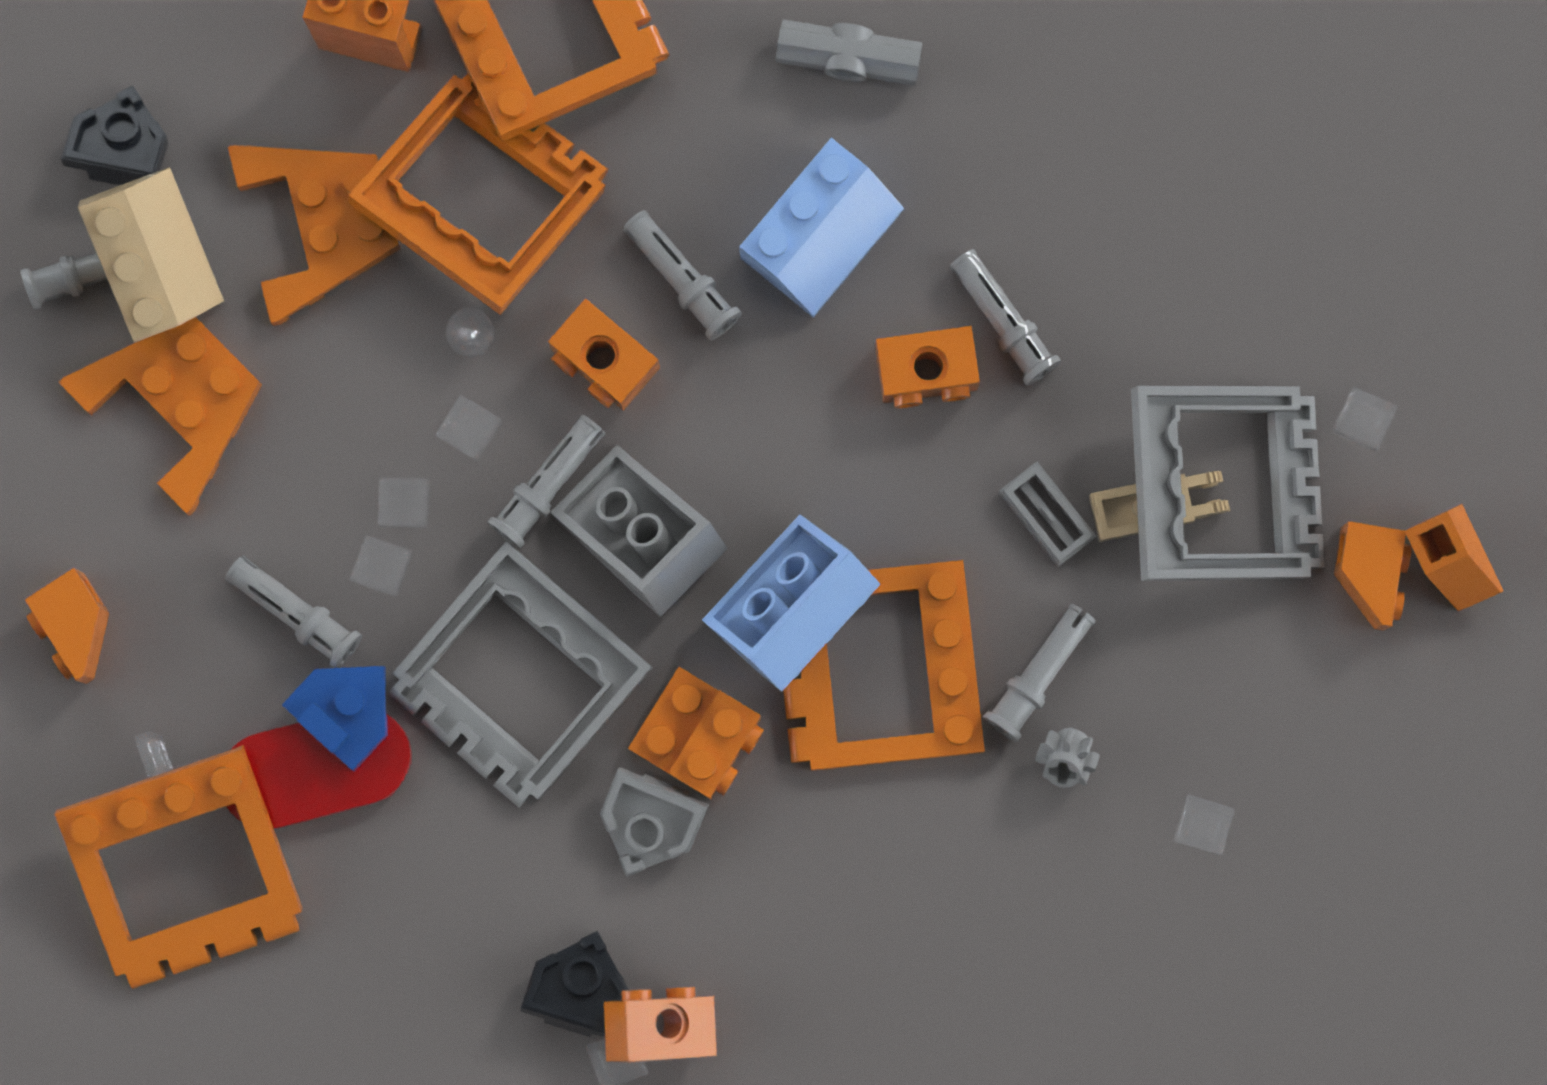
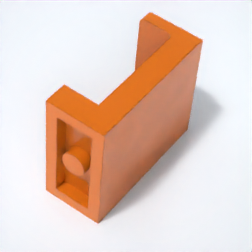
[302,0,422,72]

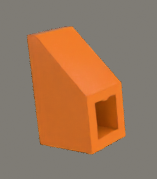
[1405,504,1504,612]
[1334,521,1411,631]
[25,568,109,684]

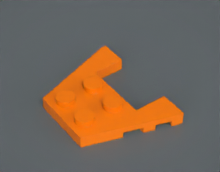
[228,145,401,327]
[58,317,262,516]

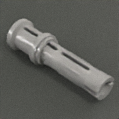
[622,210,742,341]
[949,249,1061,386]
[20,253,108,310]
[487,414,606,549]
[225,555,362,668]
[982,604,1096,742]

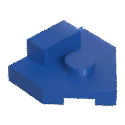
[282,666,388,771]

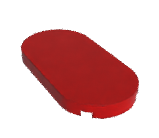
[226,714,412,829]

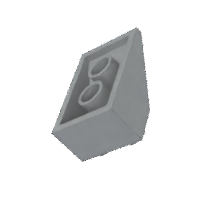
[550,445,728,617]

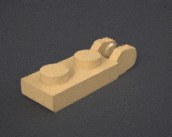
[1089,471,1230,542]

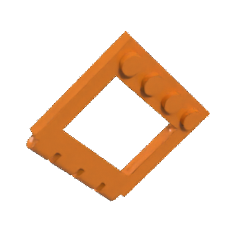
[433,0,670,142]
[348,74,608,315]
[783,560,985,771]
[54,746,303,989]

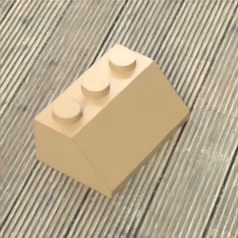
[78,167,224,343]

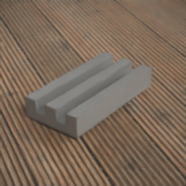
[998,462,1097,567]

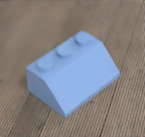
[739,138,904,318]
[702,514,881,692]

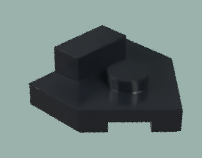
[61,85,168,185]
[521,930,629,1037]

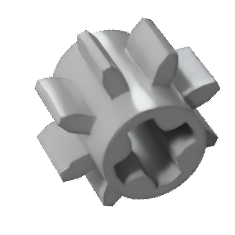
[1035,727,1100,788]

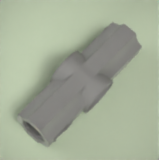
[776,19,923,86]

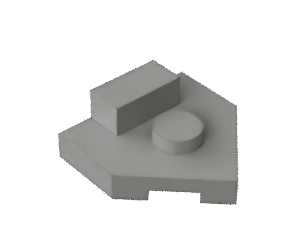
[600,767,709,877]

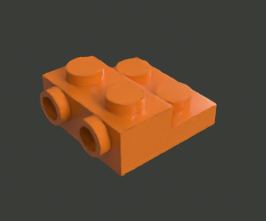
[628,666,764,800]

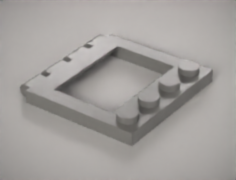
[1131,386,1325,581]
[388,541,653,808]

